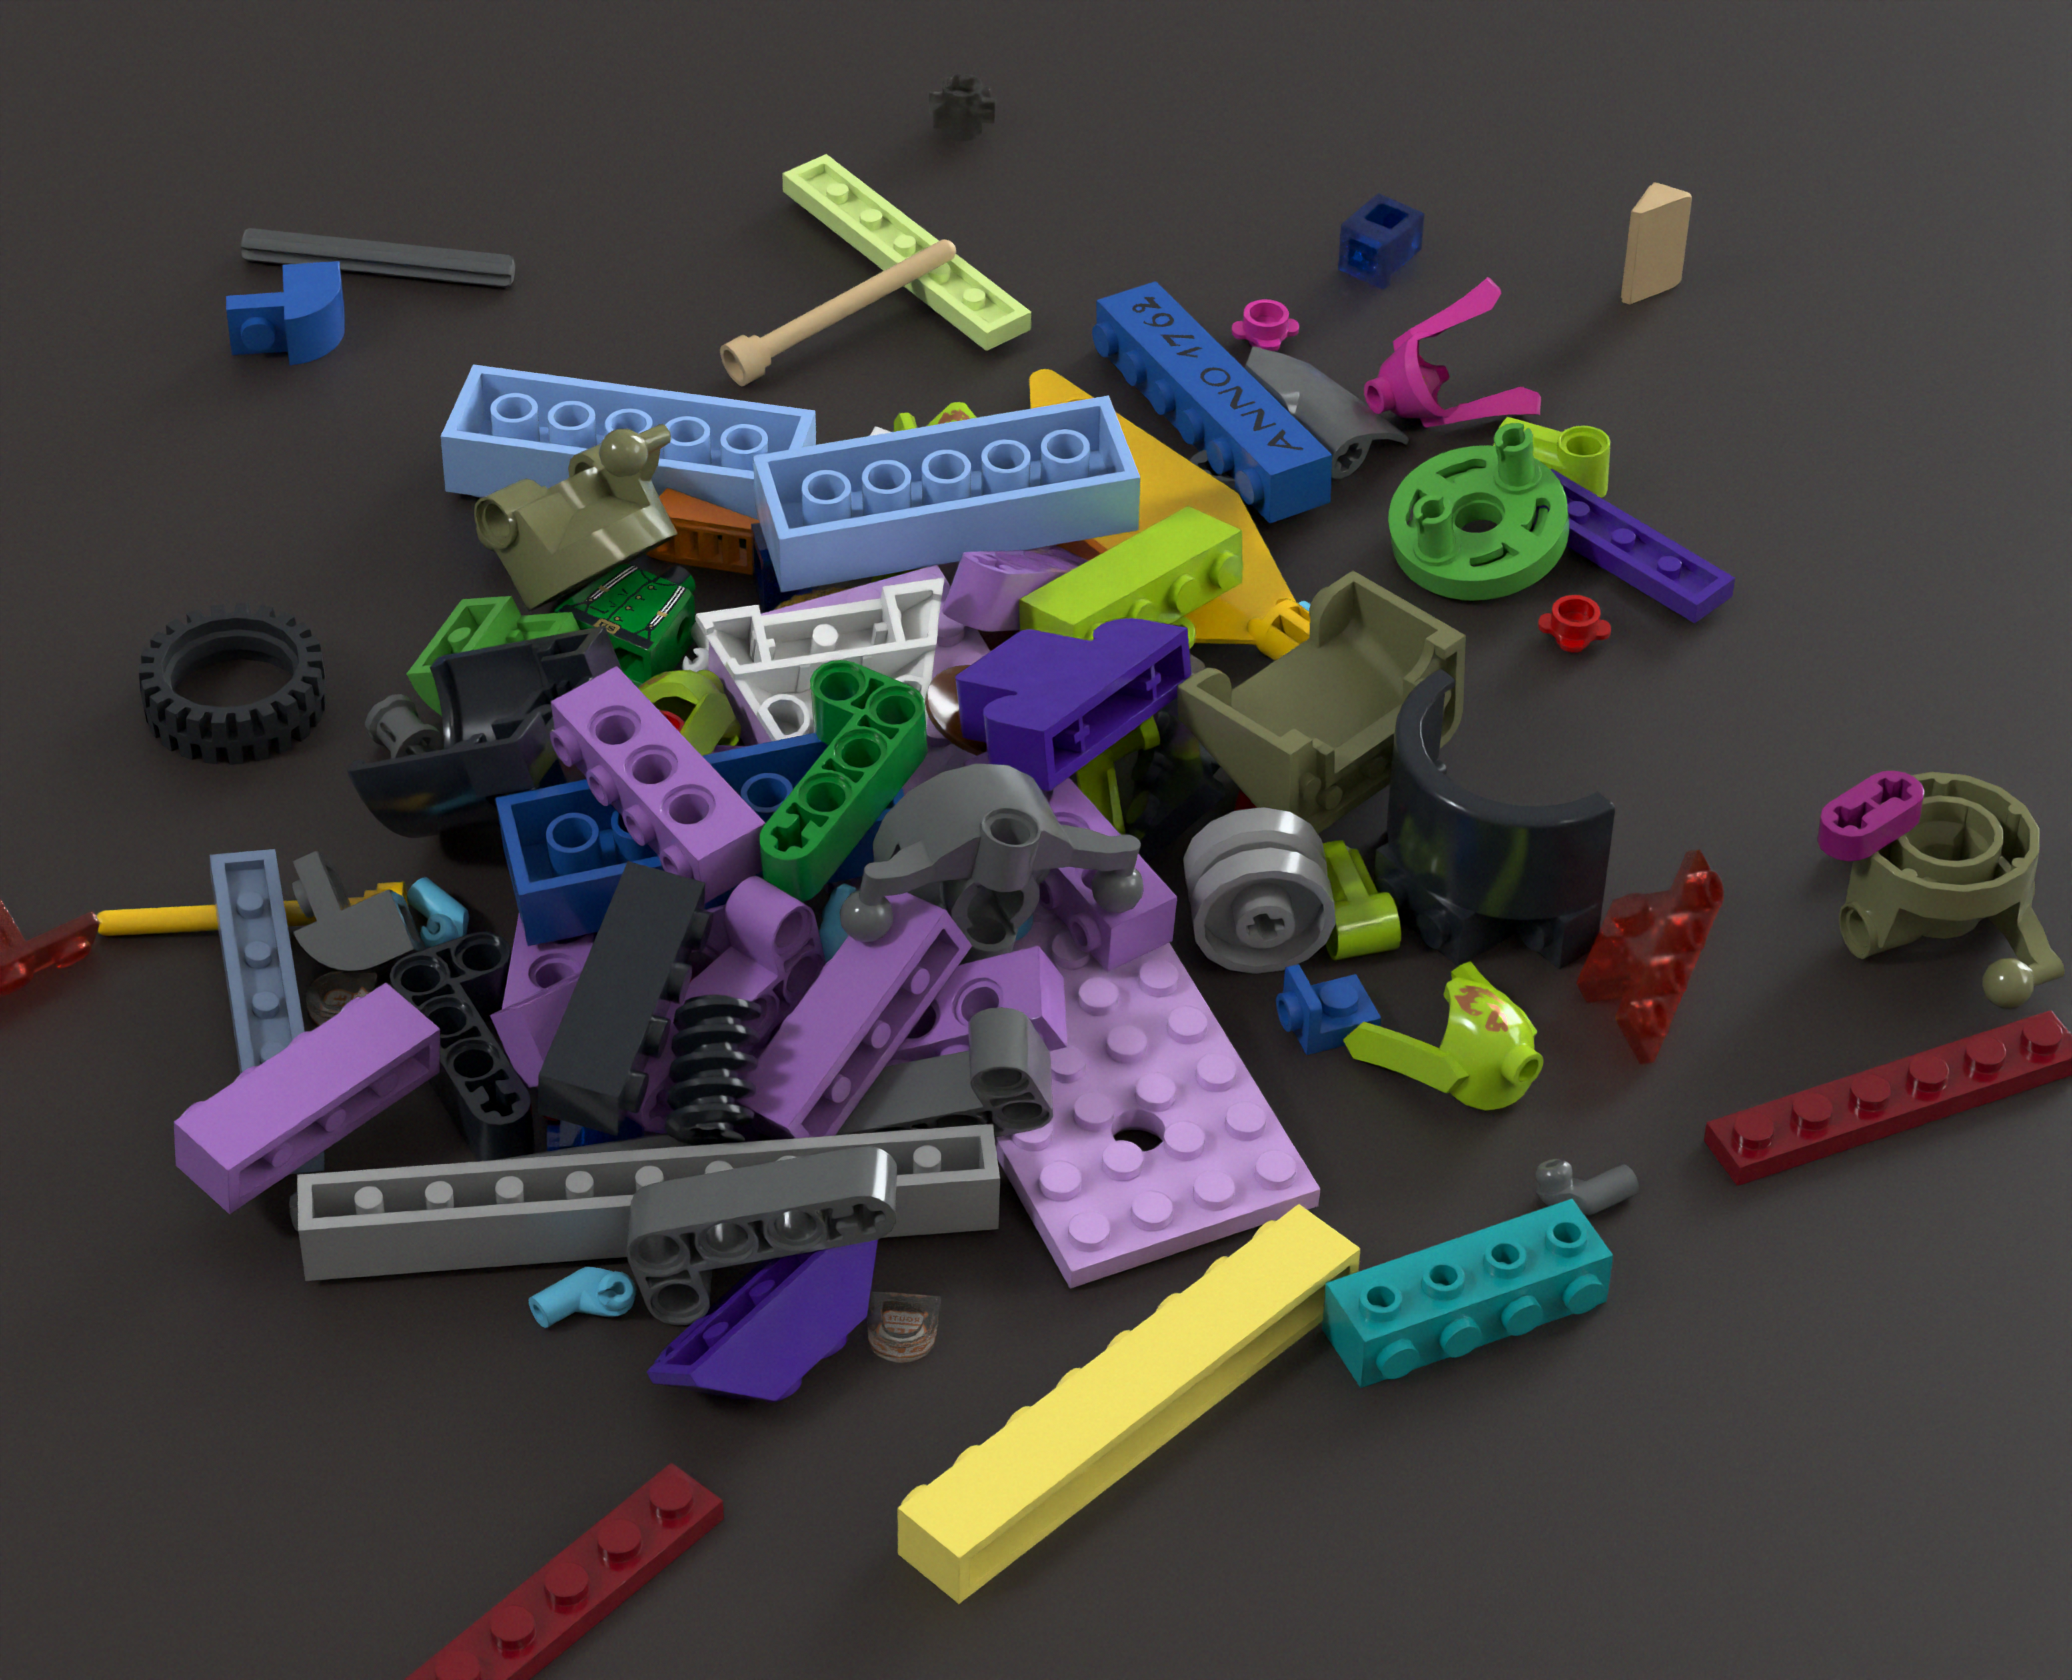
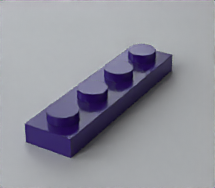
[1532,469,1735,624]

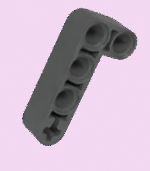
[836,1007,1053,1138]
[627,1146,897,1325]

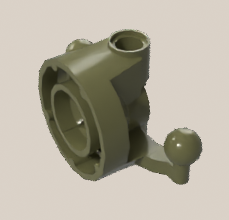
[474,424,678,612]
[1839,772,2065,1009]

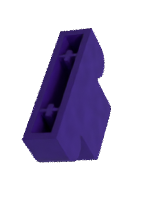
[955,618,1192,791]

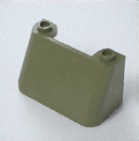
[1177,570,1466,834]

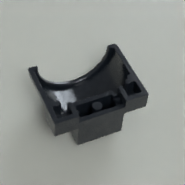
[347,626,622,838]
[1373,669,1615,970]

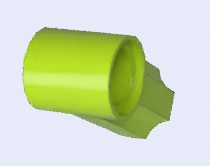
[1493,417,1611,498]
[1323,840,1401,961]

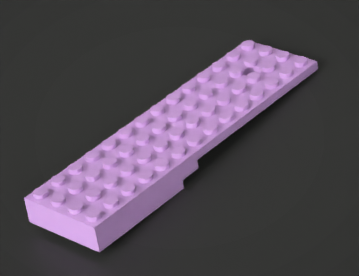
[709,565,1321,1289]

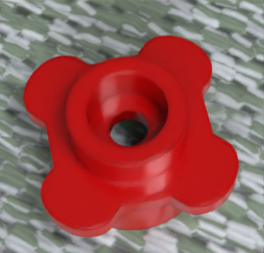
[1538,595,1611,653]

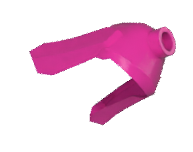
[1364,277,1541,427]

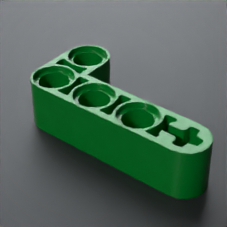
[759,660,928,902]

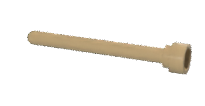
[720,239,956,386]

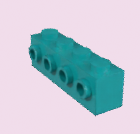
[1322,1199,1613,1388]

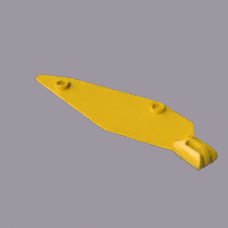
[1029,369,1310,661]

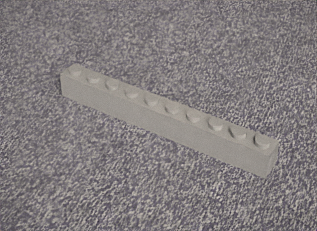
[297,1124,1000,1281]

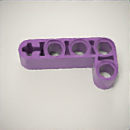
[942,545,1088,631]
[626,876,825,1131]

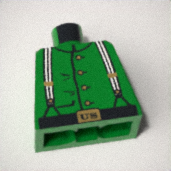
[555,564,696,688]

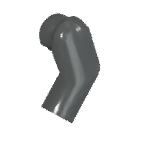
[1535,1159,1639,1216]

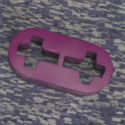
[1817,770,1924,861]

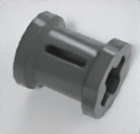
[365,694,444,759]

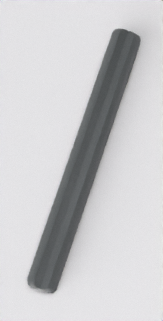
[241,228,515,288]

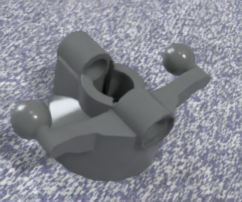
[840,763,1144,965]

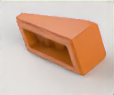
[646,488,772,577]

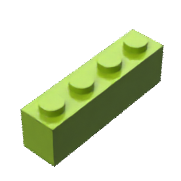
[1019,506,1243,641]

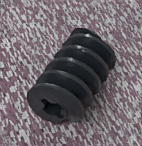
[665,994,762,1146]

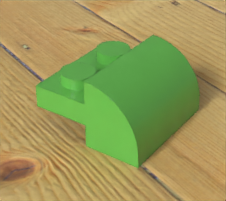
[407,596,580,716]

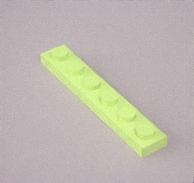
[782,154,1031,351]

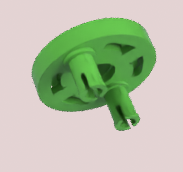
[1388,423,1569,600]

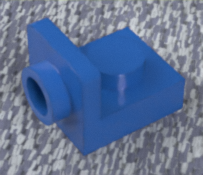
[1276,964,1381,1055]

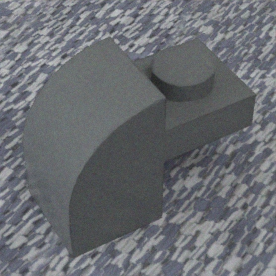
[292,851,425,977]

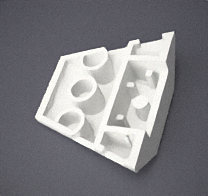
[695,577,944,741]

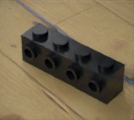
[538,861,713,1136]

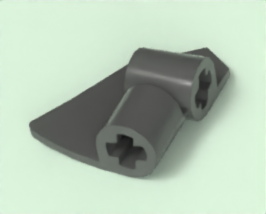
[1245,346,1409,479]

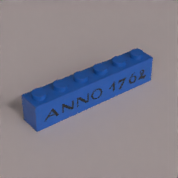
[1092,281,1332,523]

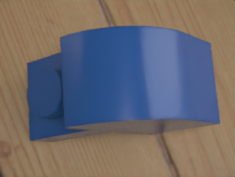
[226,261,345,365]

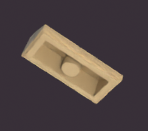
[1621,182,1692,305]

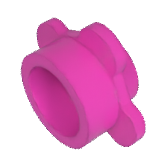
[1232,299,1299,351]

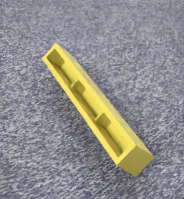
[898,1204,1360,1604]

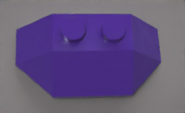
[647,1239,878,1403]

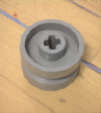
[1183,807,1336,974]

